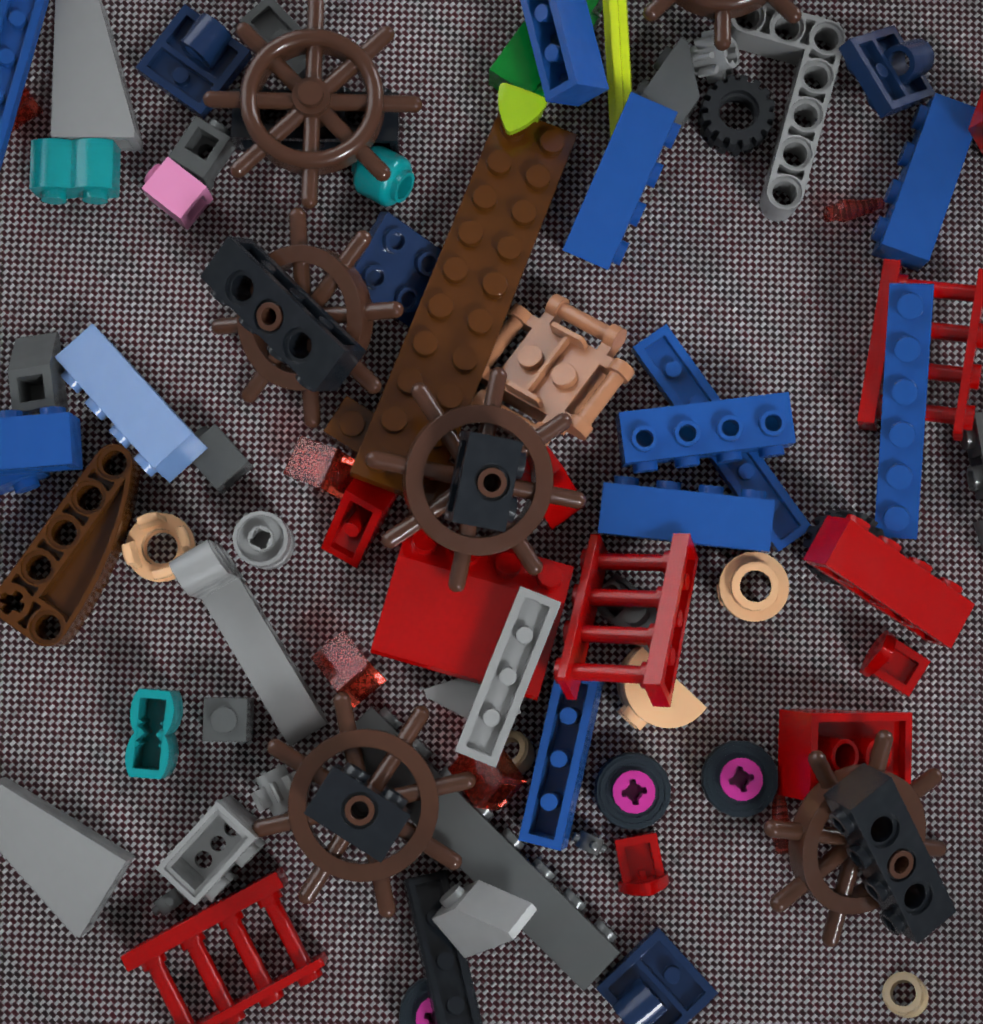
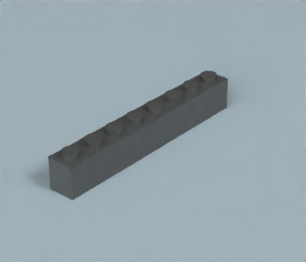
[342,706,620,991]

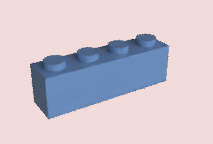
[55,323,207,483]

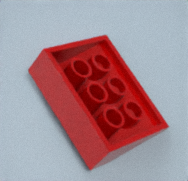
[370,530,574,701]

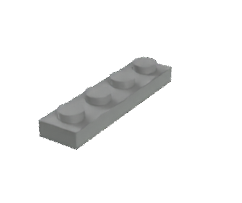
[455,586,562,768]

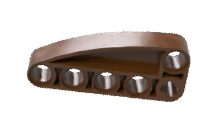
[0,444,141,647]

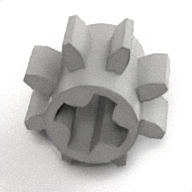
[690,29,739,84]
[251,764,296,816]

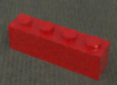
[803,514,975,648]

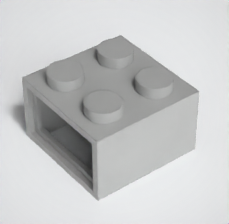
[156,795,266,905]

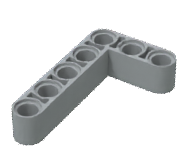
[731,2,846,222]
[169,539,328,746]

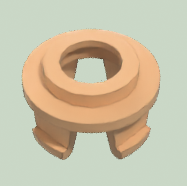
[121,512,196,582]
[716,552,789,622]

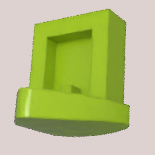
[498,83,547,135]

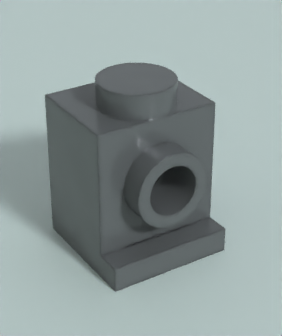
[168,116,236,191]

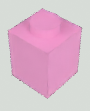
[142,157,213,230]

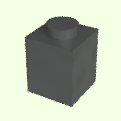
[192,424,254,494]
[202,697,255,742]

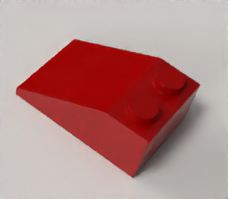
[777,709,913,800]

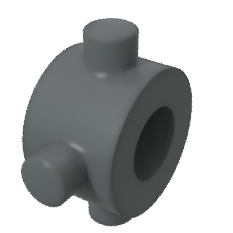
[572,829,607,856]
[151,887,185,916]

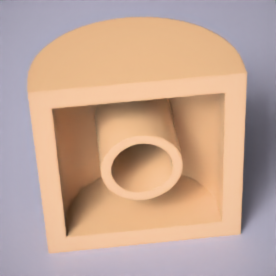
[617,647,707,731]

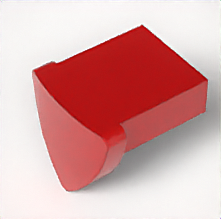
[860,630,931,697]
[613,831,670,896]

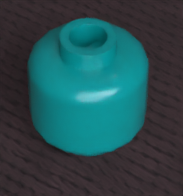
[351,145,415,207]

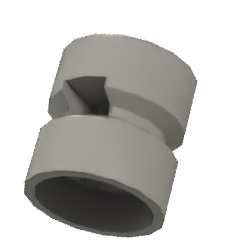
[232,510,295,570]

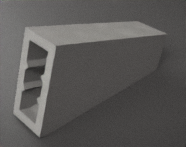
[51,0,143,151]
[0,777,135,938]

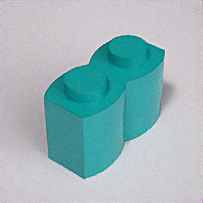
[29,138,121,205]
[125,688,183,779]

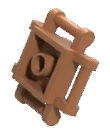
[471,294,635,446]

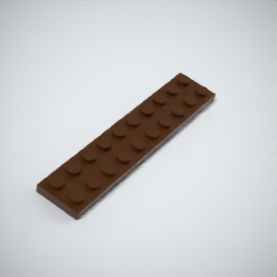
[350,112,577,503]

